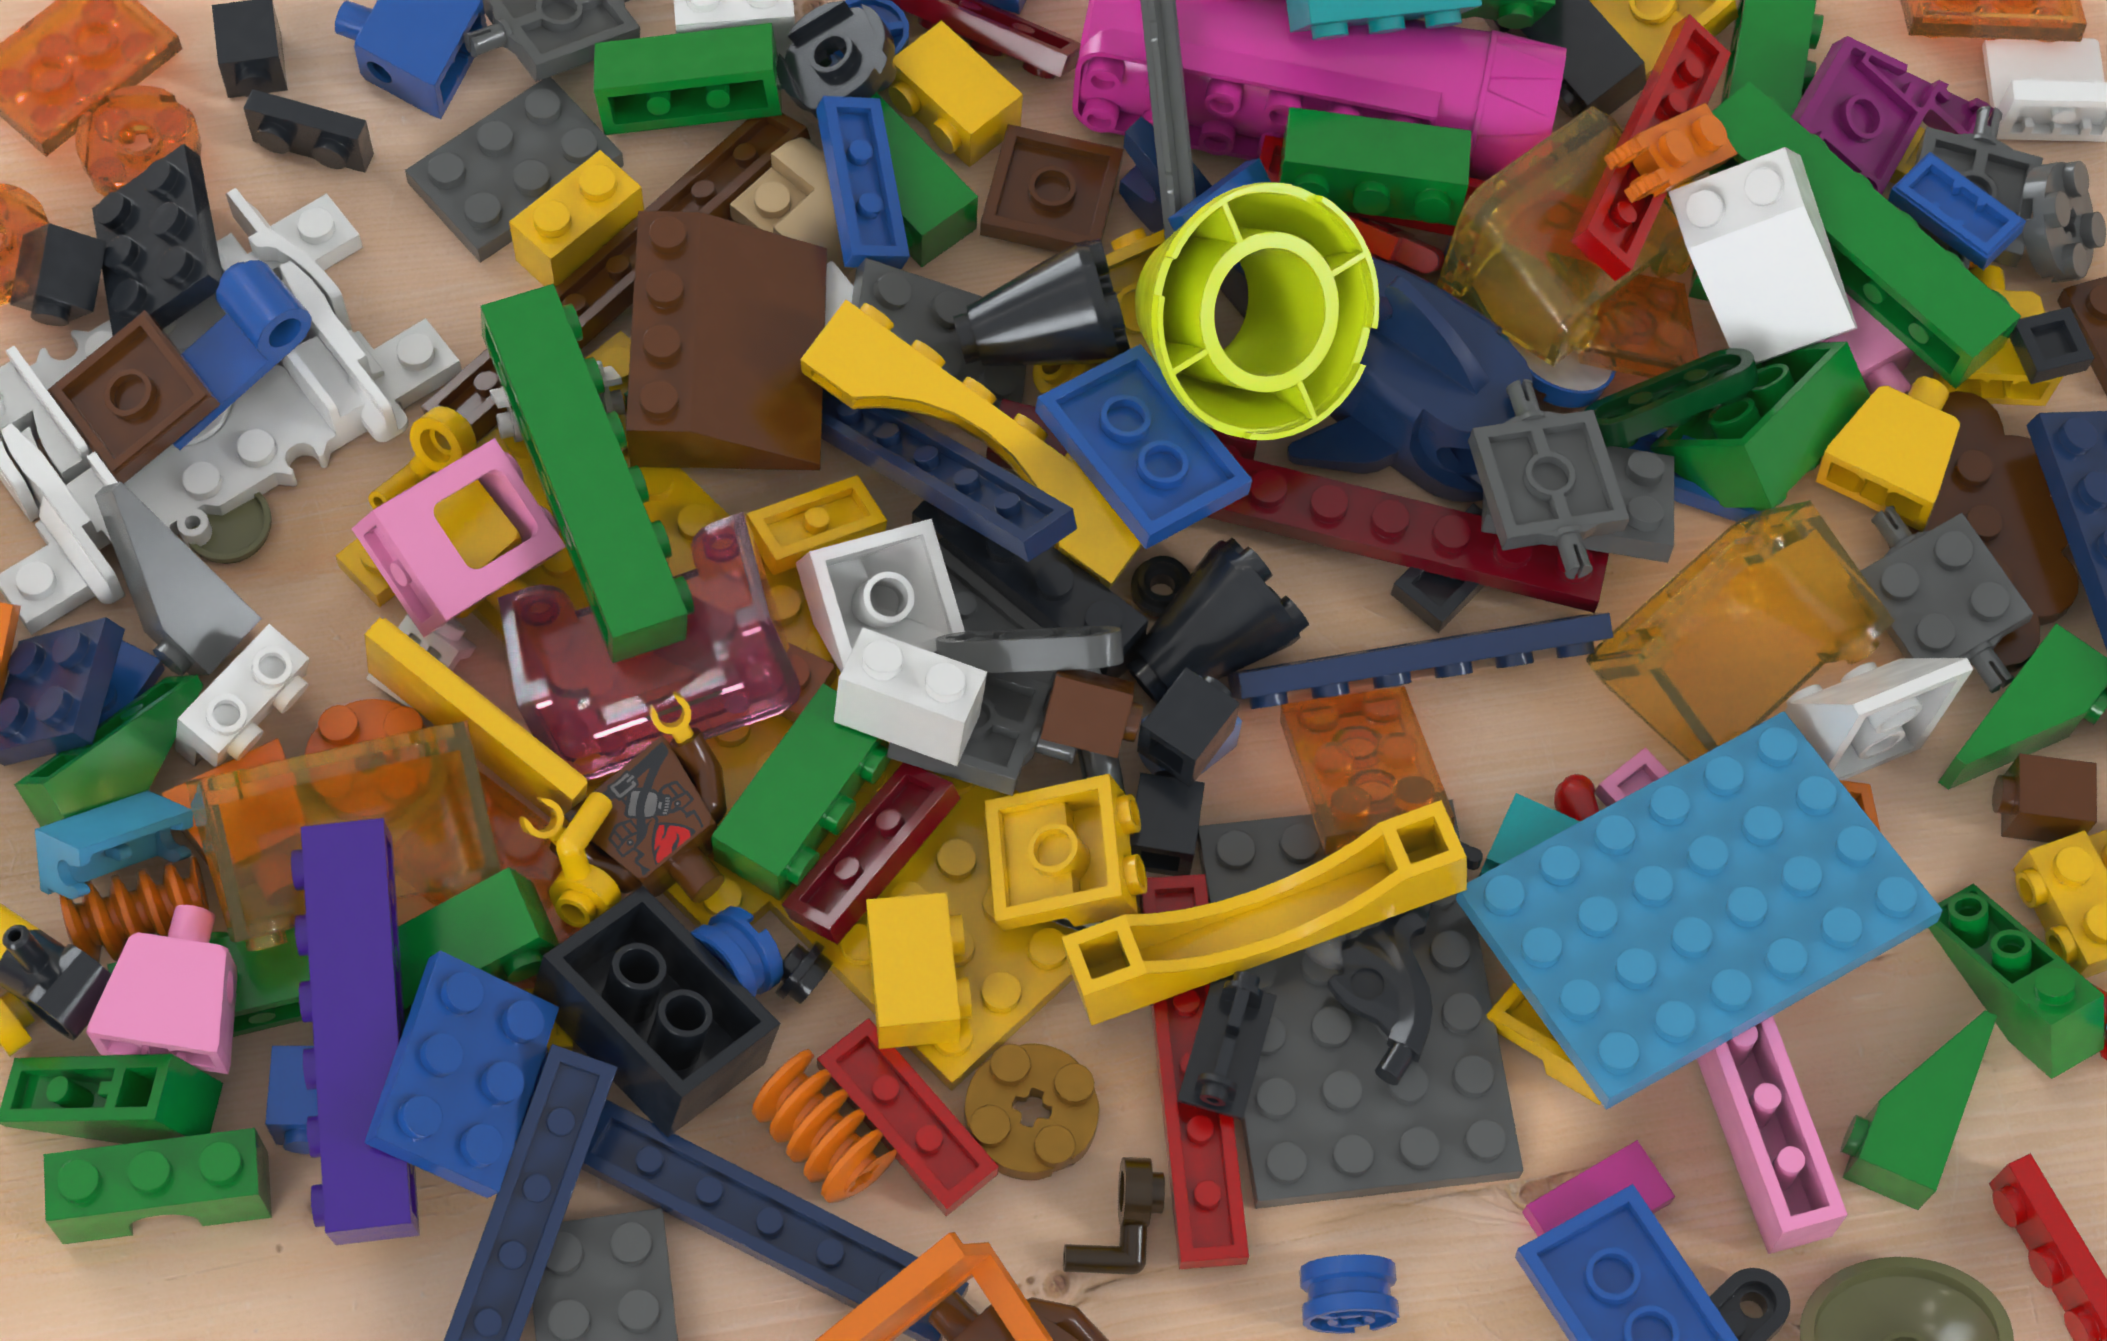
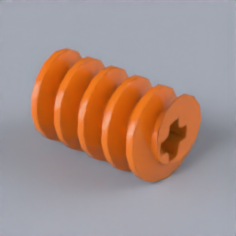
[60,856,209,963]
[752,1049,897,1203]

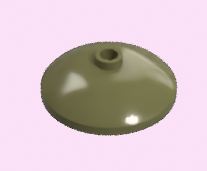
[1800,1257,2014,1341]

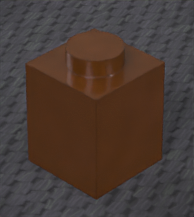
[1040,669,1144,758]
[1992,753,2097,843]

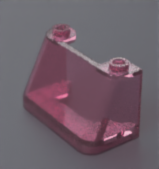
[498,512,801,780]

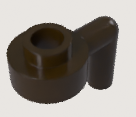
[1063,1157,1165,1274]

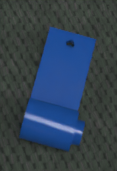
[173,260,312,450]

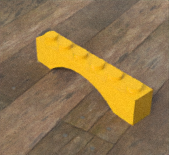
[800,299,1142,590]
[1061,800,1467,1026]

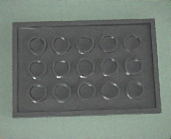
[1197,799,1524,1209]

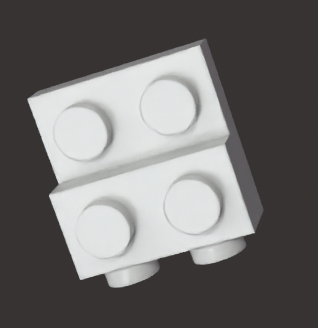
[175,624,309,767]

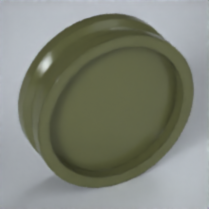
[188,492,272,564]

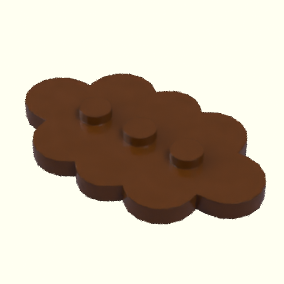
[1888,391,2079,673]

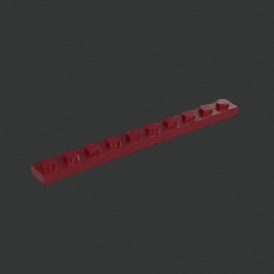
[986,399,1609,613]

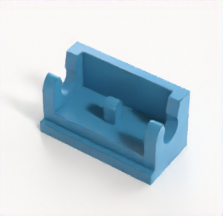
[35,790,194,899]

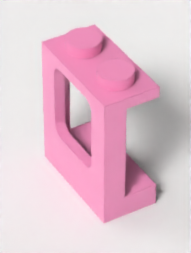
[351,438,566,637]

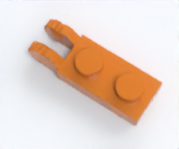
[1603,103,1738,203]

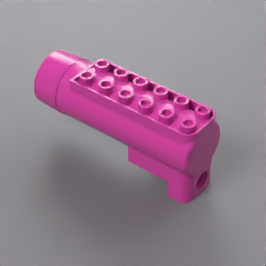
[1072,0,1567,191]

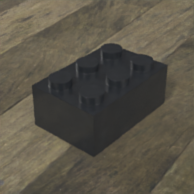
[532,886,781,1138]

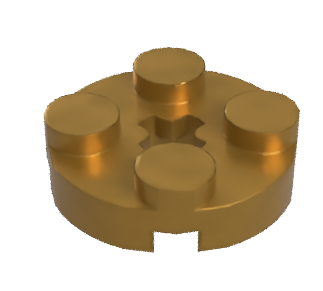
[964,1043,1099,1180]

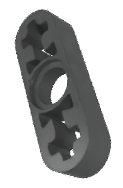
[936,626,1124,673]

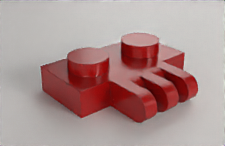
[1345,213,1444,273]

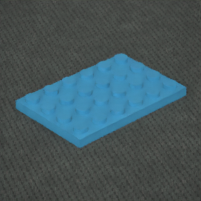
[1456,711,1943,1110]

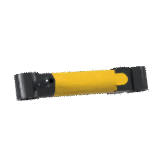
[0,903,111,1041]

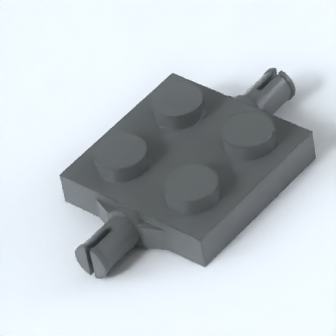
[464,0,640,82]
[1915,106,2043,269]
[1468,379,1630,579]
[1853,506,2034,693]
[887,652,1077,796]

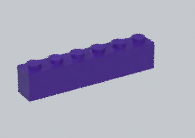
[291,818,420,1245]

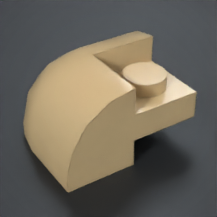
[730,137,854,276]

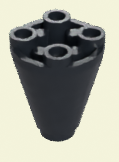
[953,238,1130,366]
[1126,538,1309,704]

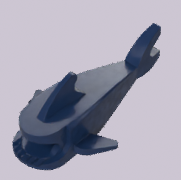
[1119,116,1533,502]

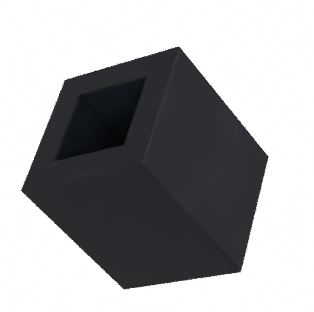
[212,0,288,98]
[10,223,106,326]
[1137,667,1240,787]
[1130,770,1205,876]

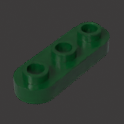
[1584,348,1759,448]

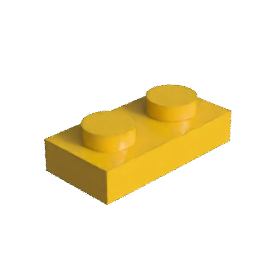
[744,475,888,575]

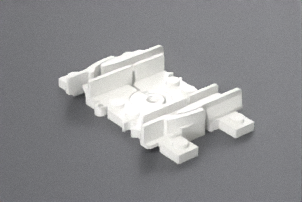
[0,188,462,635]

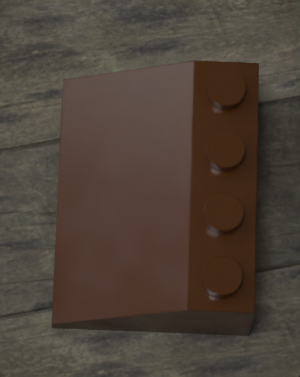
[626,211,827,471]

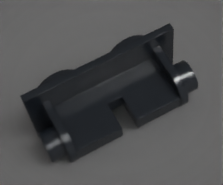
[1177,971,1277,1120]

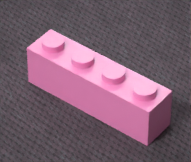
[1697,1016,1848,1254]

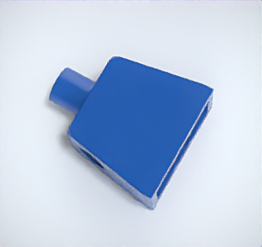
[335,0,487,119]

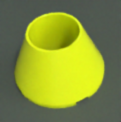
[1135,182,1380,440]

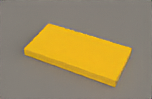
[364,617,588,827]

